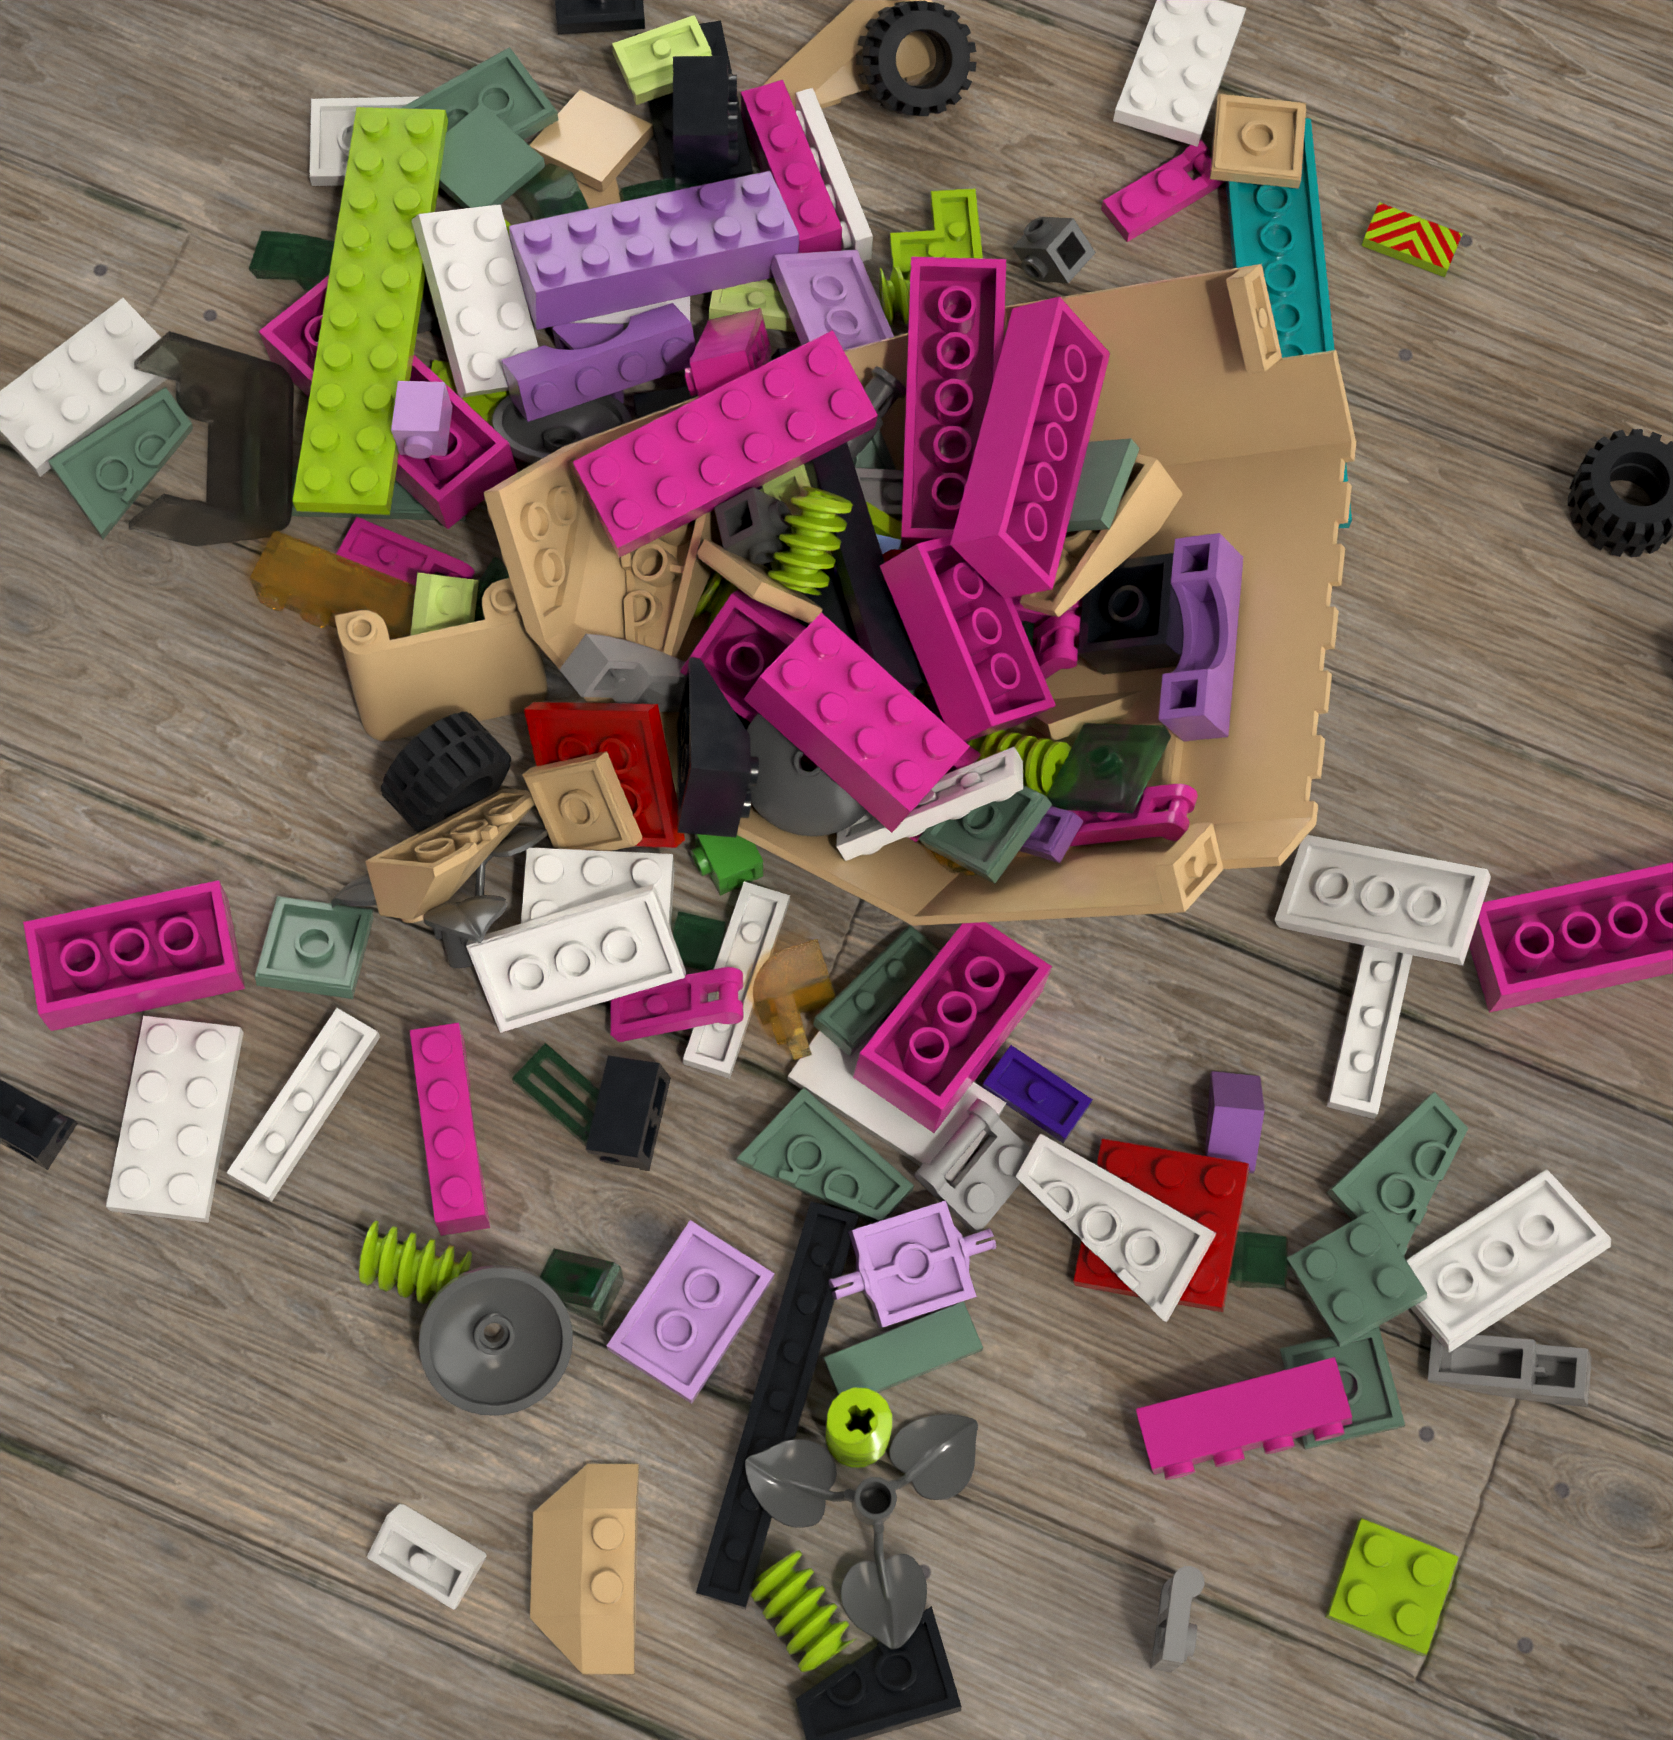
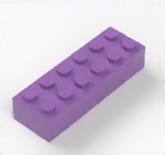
[509,171,799,330]

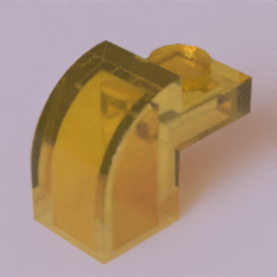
[753,939,836,1061]

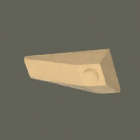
[764,0,936,109]
[1020,454,1183,617]
[621,509,723,658]
[365,788,535,923]

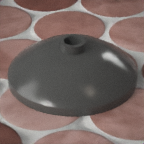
[492,394,632,465]
[747,713,868,836]
[419,1265,573,1416]

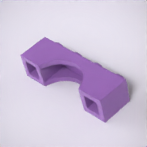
[501,303,696,422]
[1158,533,1243,741]

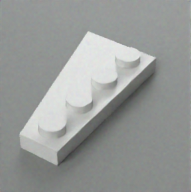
[1016,1133,1217,1322]

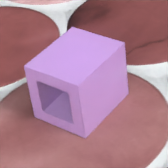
[391,381,452,459]

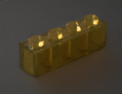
[250,530,416,640]

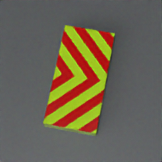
[1361,202,1463,277]

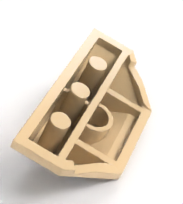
[530,1464,639,1675]

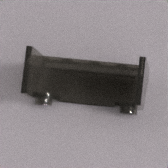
[129,331,294,547]

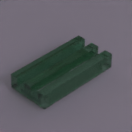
[512,1043,600,1146]

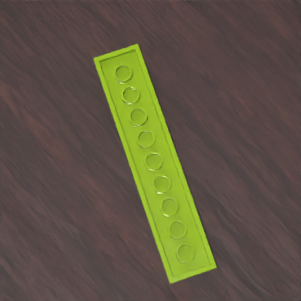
[292,107,448,515]

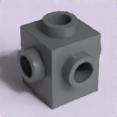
[1013,217,1096,283]
[714,487,792,564]

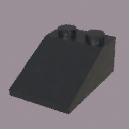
[677,657,759,838]

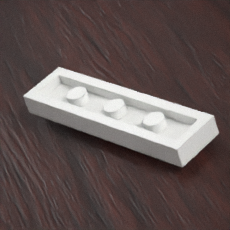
[795,88,873,262]
[836,747,1023,861]
[683,882,790,1079]
[1326,945,1413,1119]
[227,1008,380,1202]

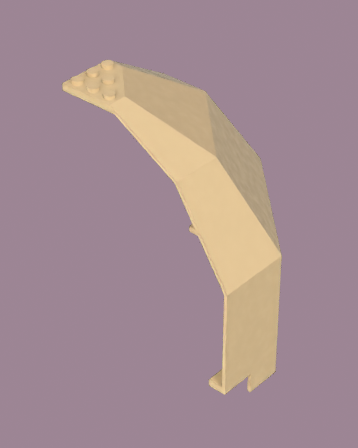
[484,264,1356,926]

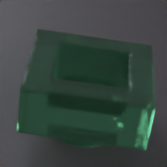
[673,911,726,971]

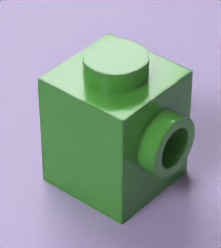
[691,834,763,896]

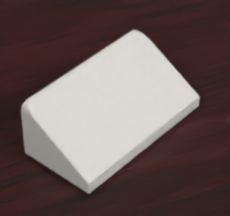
[366,1504,486,1610]

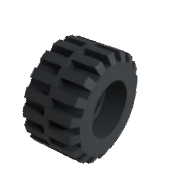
[856,1,977,116]
[1568,429,1673,557]
[381,712,512,833]

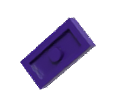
[982,1045,1093,1144]

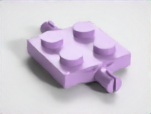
[829,1200,996,1328]

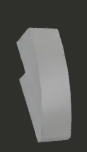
[559,634,686,712]
[1428,1334,1592,1407]

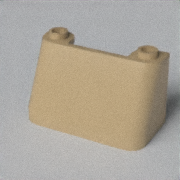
[335,578,547,741]

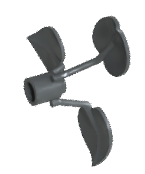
[331,825,548,968]
[745,1414,978,1649]

